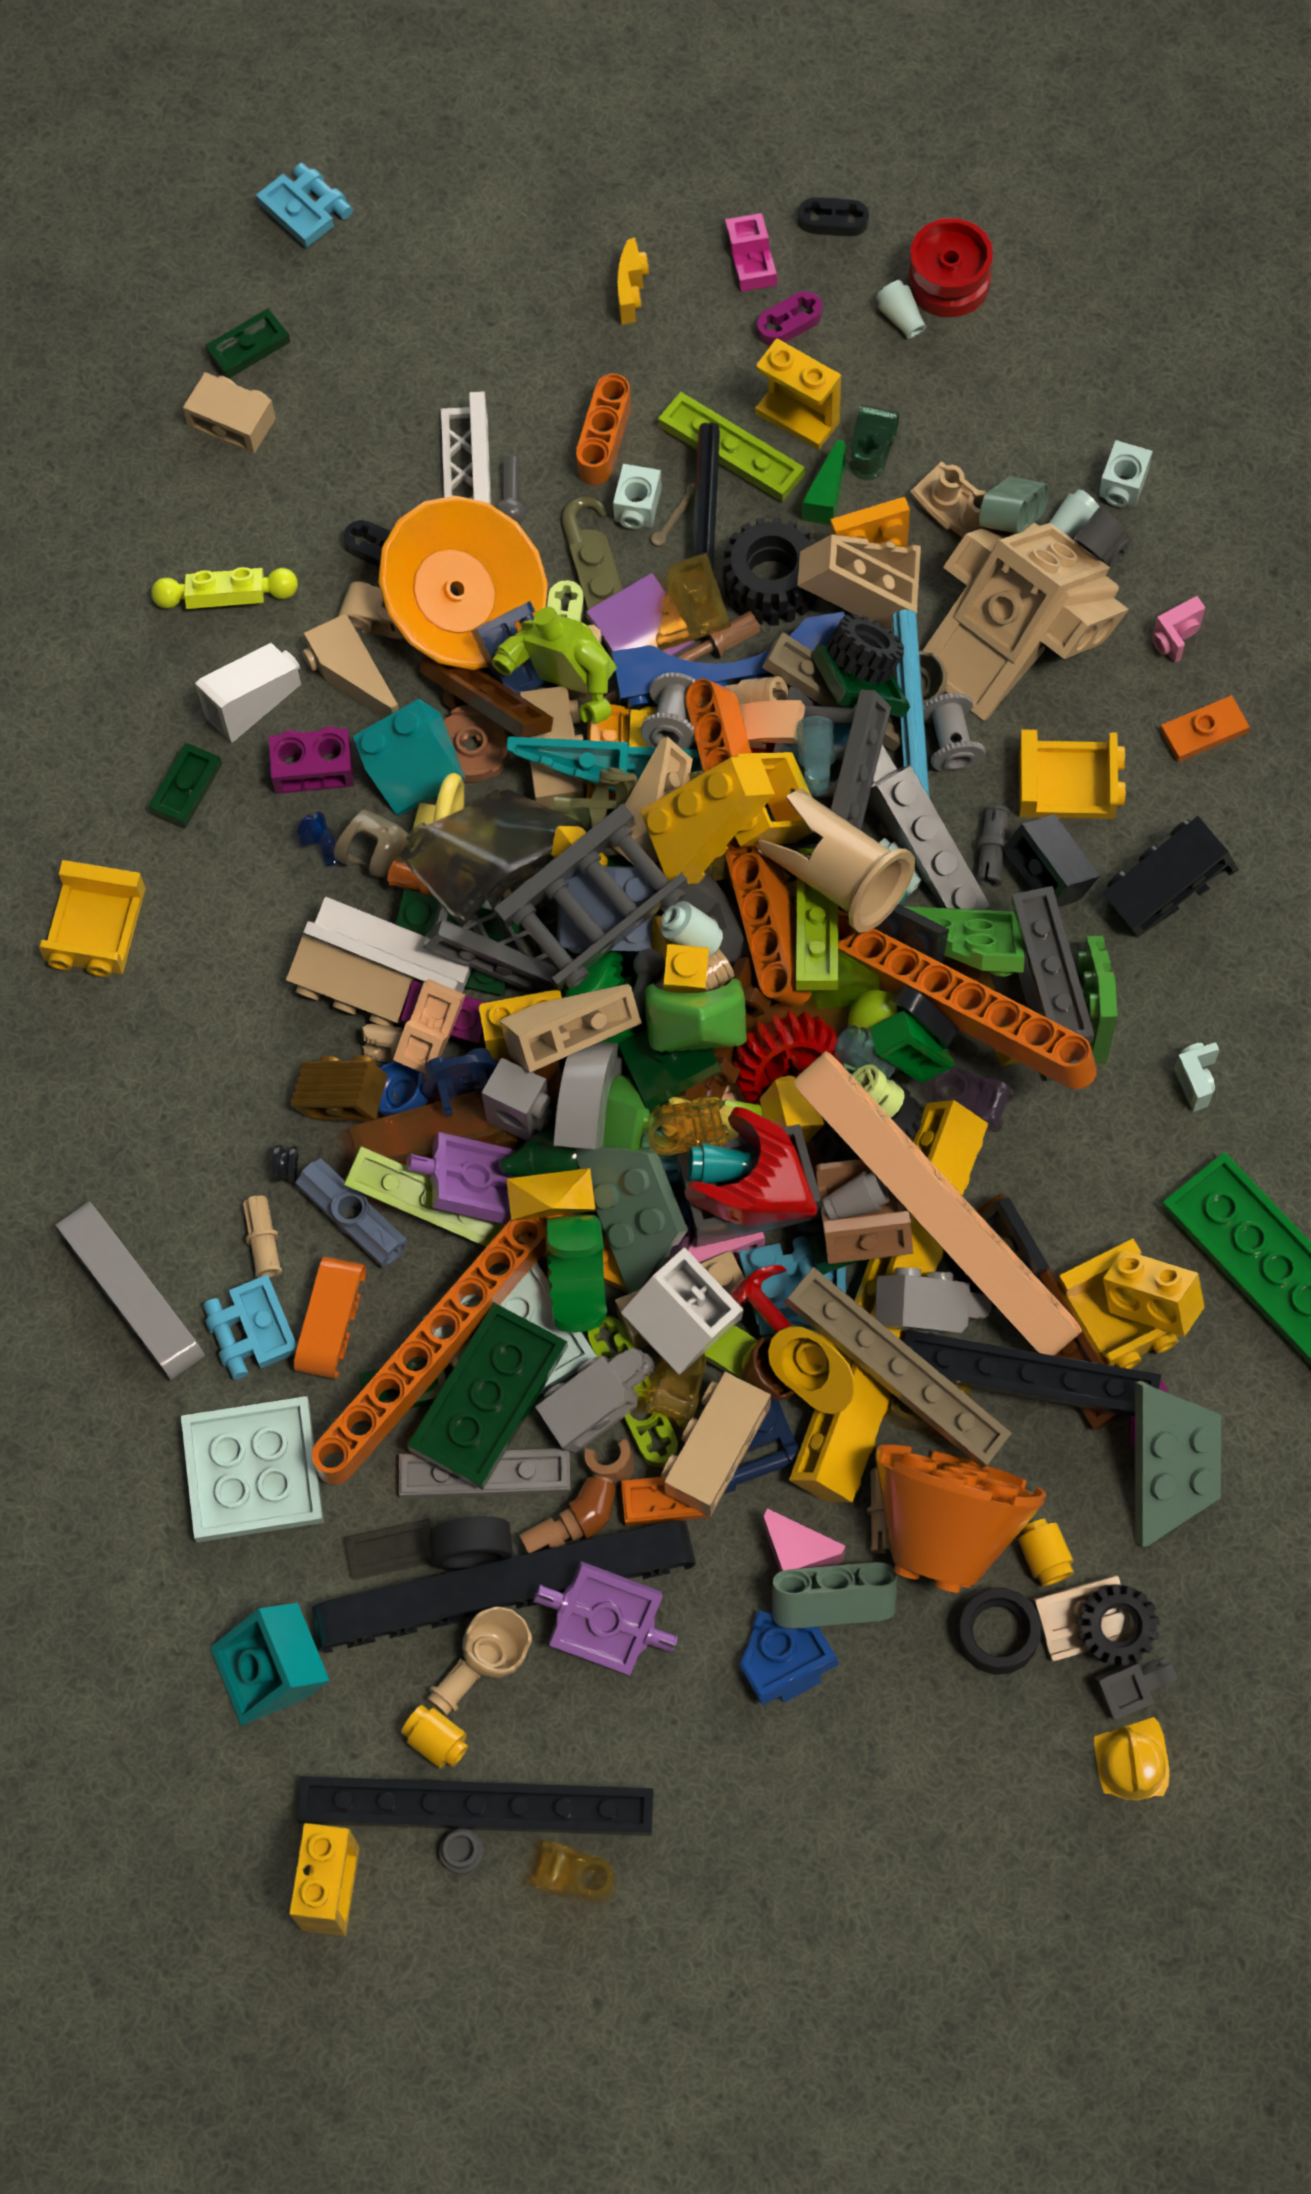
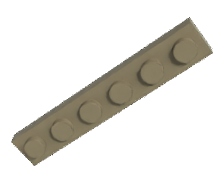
[784,1267,1012,1468]

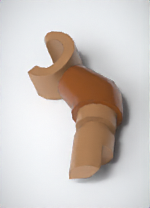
[519,1438,635,1554]

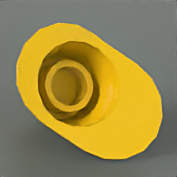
[768,1326,855,1414]
[1094,1717,1170,1800]

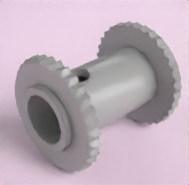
[641,673,695,749]
[923,693,986,772]

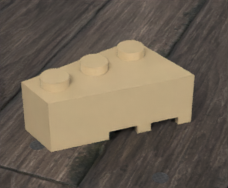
[798,534,921,628]

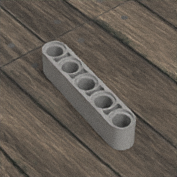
[55,1201,205,1381]

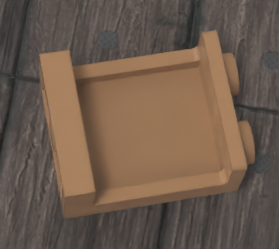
[816,1159,913,1264]

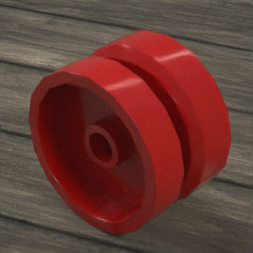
[908,218,993,318]

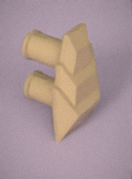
[910,462,987,538]

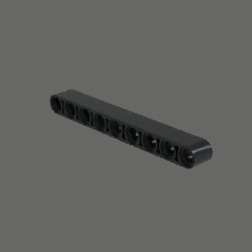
[311,1520,696,1653]

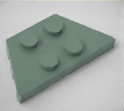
[575,1146,688,1294]
[1135,1381,1221,1547]

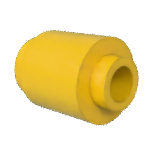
[1017,1518,1074,1587]
[401,1705,468,1769]

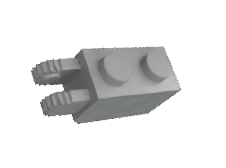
[875,1267,992,1334]
[535,1348,655,1453]

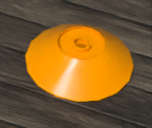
[378,496,548,670]

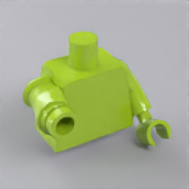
[491,607,617,724]

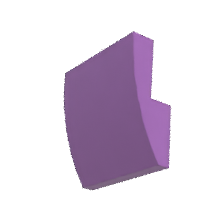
[586,573,695,656]

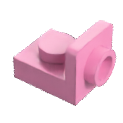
[1152,596,1205,664]

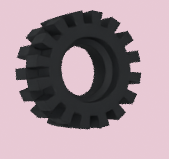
[827,614,904,684]
[1075,1584,1160,1665]

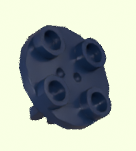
[421,1048,499,1117]

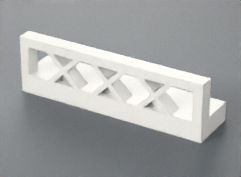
[441,392,491,504]
[304,897,472,993]

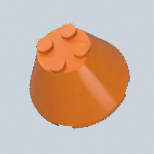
[875,1444,1046,1593]

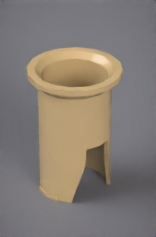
[758,789,915,933]

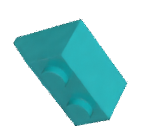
[353,699,466,815]
[210,1603,330,1726]

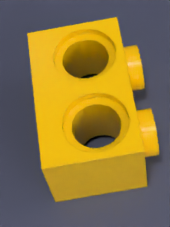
[1103,1249,1205,1337]

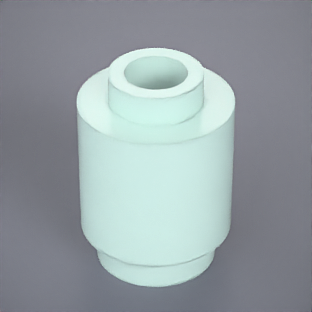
[661,901,723,957]

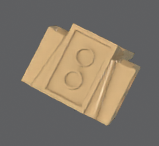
[923,523,1129,721]

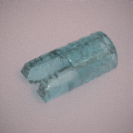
[797,716,835,798]

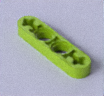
[588,1316,679,1468]

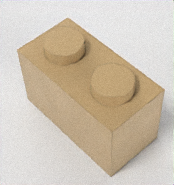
[183,372,276,454]

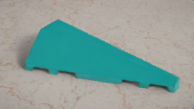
[507,737,704,793]

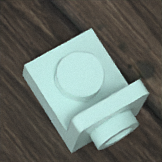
[1174,1043,1219,1112]

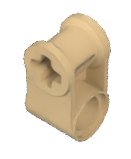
[338,582,404,639]

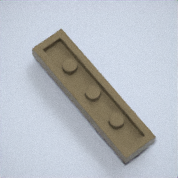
[762,632,902,751]

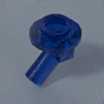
[297,811,341,867]

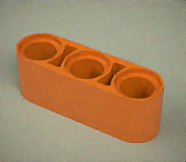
[576,374,631,485]
[294,1256,366,1380]

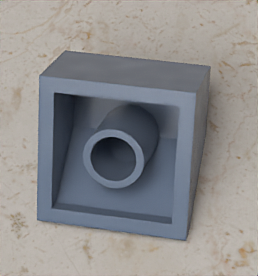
[557,866,654,951]

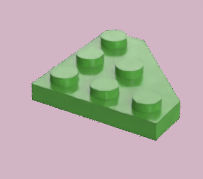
[904,906,1025,976]
[1077,936,1118,1063]

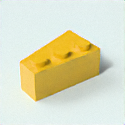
[640,756,775,884]

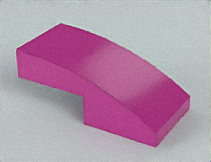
[725,213,777,292]

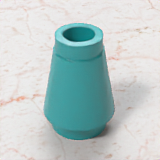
[688,1142,751,1184]

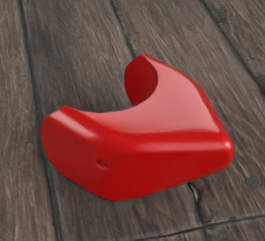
[685,1107,817,1226]

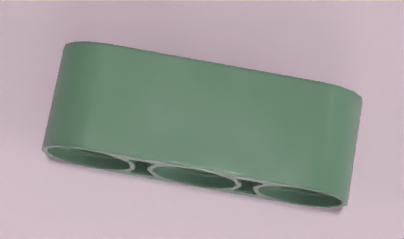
[979,476,1049,534]
[772,1562,898,1629]

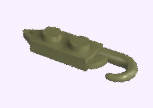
[562,497,623,610]

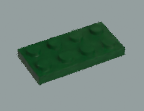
[407,1302,568,1490]

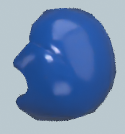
[378,1061,429,1120]

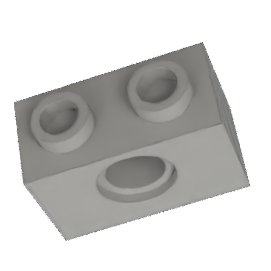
[482,1058,553,1141]

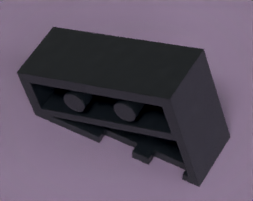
[1103,816,1239,937]

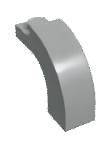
[554,1042,624,1150]

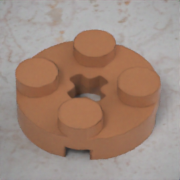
[444,705,511,783]

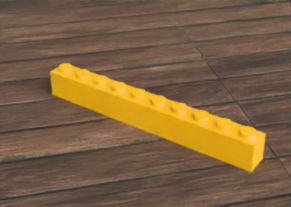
[789,1100,988,1503]

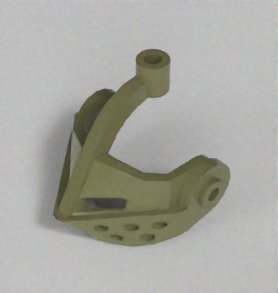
[552,767,638,857]

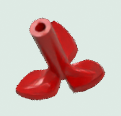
[729,1265,792,1333]

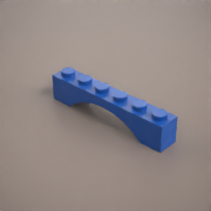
[610,611,845,708]

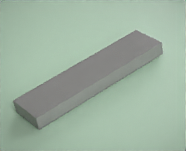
[399,1448,571,1498]

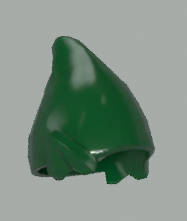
[499,1112,578,1177]

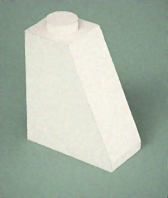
[195,643,301,743]

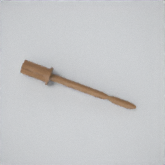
[603,611,760,705]

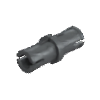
[976,805,1010,887]

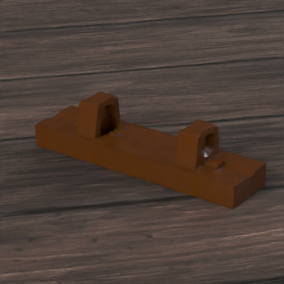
[420,657,554,743]
[674,957,771,1113]

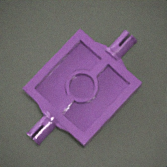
[406,1132,516,1224]
[533,1561,678,1675]

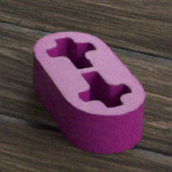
[757,291,822,346]

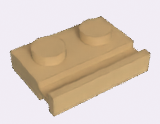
[1032,1575,1133,1661]

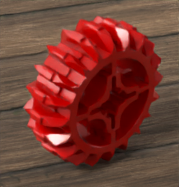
[733,1010,845,1106]

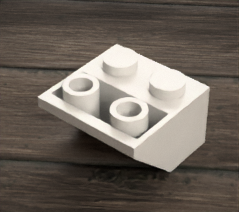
[621,1247,744,1375]

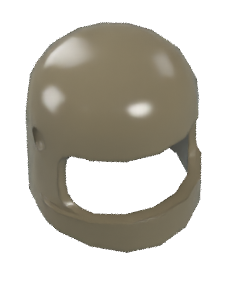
[334,809,410,878]

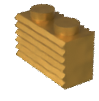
[290,1055,388,1121]

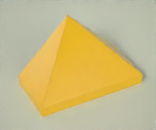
[506,1168,596,1221]

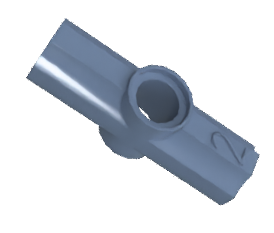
[295,1158,408,1268]

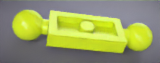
[151,567,298,609]

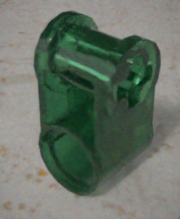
[851,405,900,481]

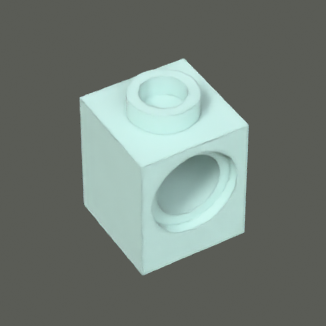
[1099,440,1152,507]
[613,464,662,529]

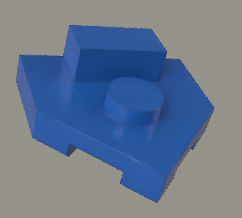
[740,1610,839,1706]

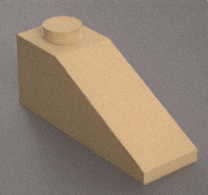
[302,613,399,718]
[613,737,693,867]
[499,984,641,1073]

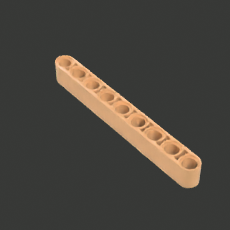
[794,1052,1082,1356]

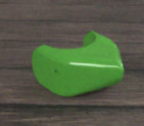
[644,978,747,1052]

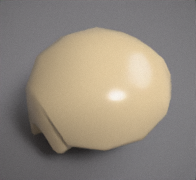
[462,1606,532,1678]

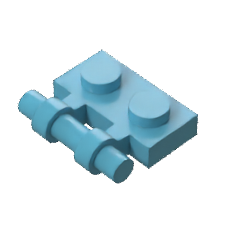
[256,163,353,248]
[739,1236,817,1324]
[203,1274,297,1380]

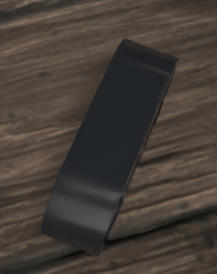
[798,197,869,237]
[344,520,391,567]
[889,985,959,1049]

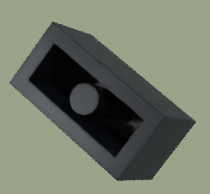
[1003,814,1100,907]

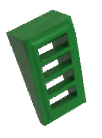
[802,440,846,525]
[871,1011,955,1083]

